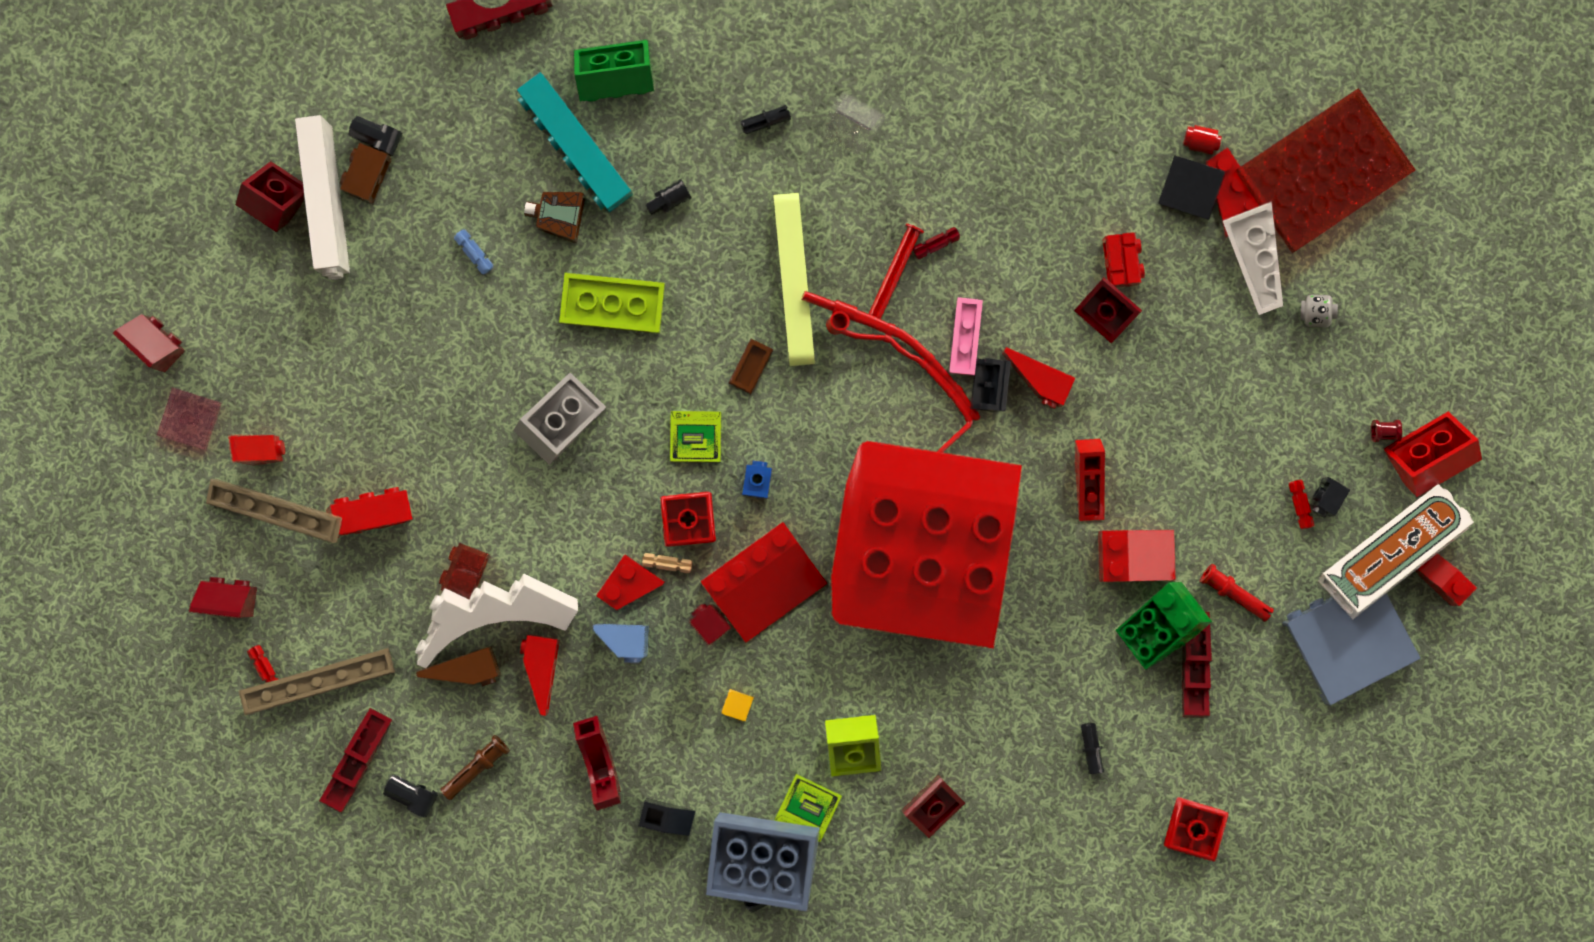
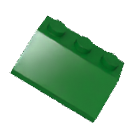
[574,40,654,102]

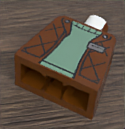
[524,192,586,243]

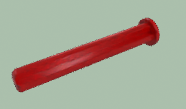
[869,223,924,319]

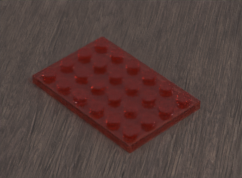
[1236,88,1416,253]

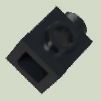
[1312,477,1350,518]

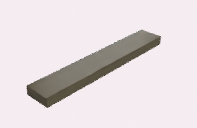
[206,479,342,543]
[238,648,395,715]

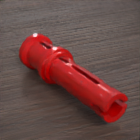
[1200,564,1274,622]

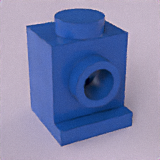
[742,461,772,499]

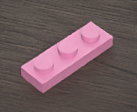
[949,297,983,376]

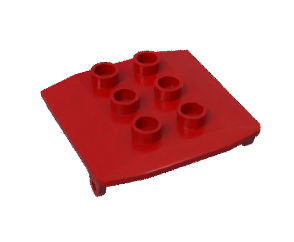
[831,441,1022,649]

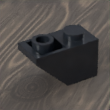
[638,798,696,836]

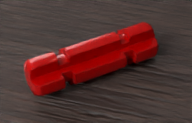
[1289,480,1315,529]
[247,645,278,683]

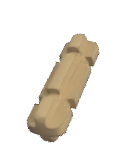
[642,553,692,573]

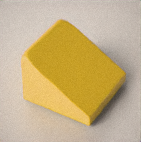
[721,689,754,721]

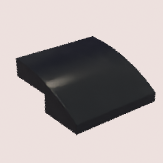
[1158,155,1226,220]

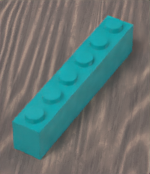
[517,72,633,213]

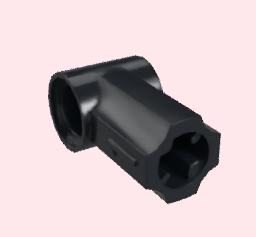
[348,115,403,157]
[383,774,438,818]

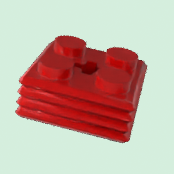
[660,492,716,547]
[1164,797,1229,862]

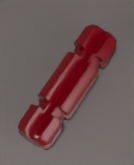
[913,227,960,259]

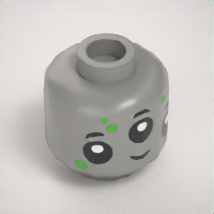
[1301,294,1338,328]

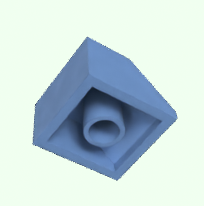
[593,624,649,663]

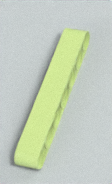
[774,193,815,366]

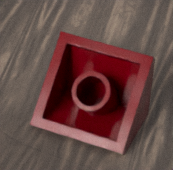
[1074,277,1142,344]
[902,775,965,838]

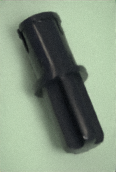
[741,104,791,134]
[1081,722,1104,774]

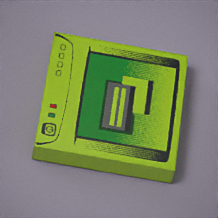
[670,411,721,462]
[774,774,842,842]

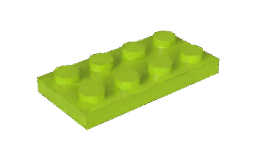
[559,273,665,334]

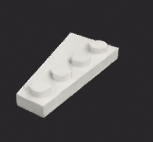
[1223,202,1283,315]

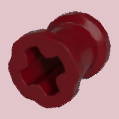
[1371,420,1403,442]

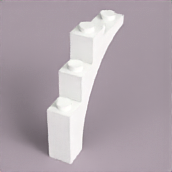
[415,574,578,668]

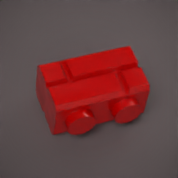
[1102,232,1145,288]

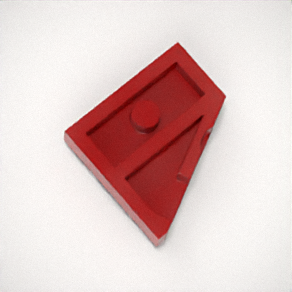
[596,554,665,610]

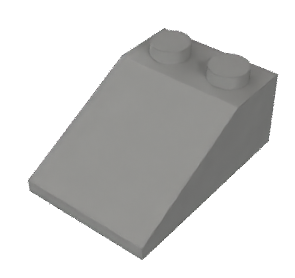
[513,373,606,465]

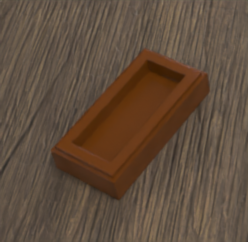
[729,339,773,395]

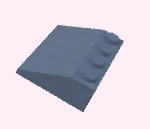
[706,812,820,911]

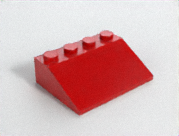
[700,522,828,643]

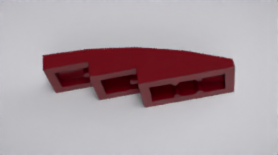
[1182,612,1212,718]
[319,708,393,814]

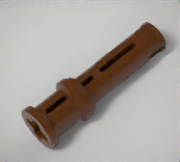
[440,735,510,800]

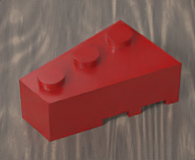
[326,487,413,538]

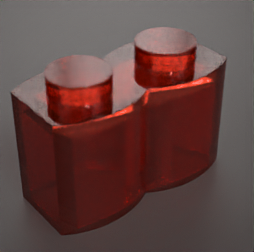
[439,543,490,600]

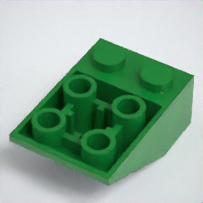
[1116,582,1212,670]

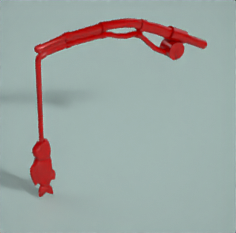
[801,291,980,453]

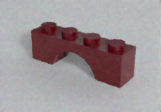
[445,0,553,40]

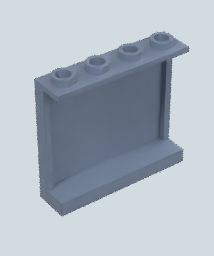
[1282,594,1421,705]

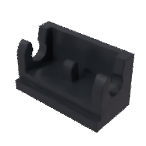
[970,358,1011,412]

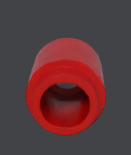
[1183,125,1222,155]

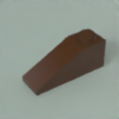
[416,646,501,687]

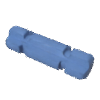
[454,229,494,275]

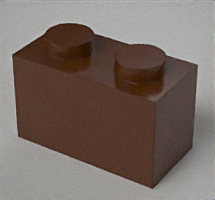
[340,143,392,204]

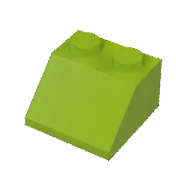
[825,715,881,777]

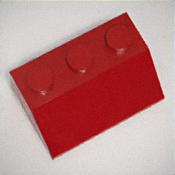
[1384,411,1482,497]

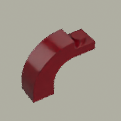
[573,715,621,811]

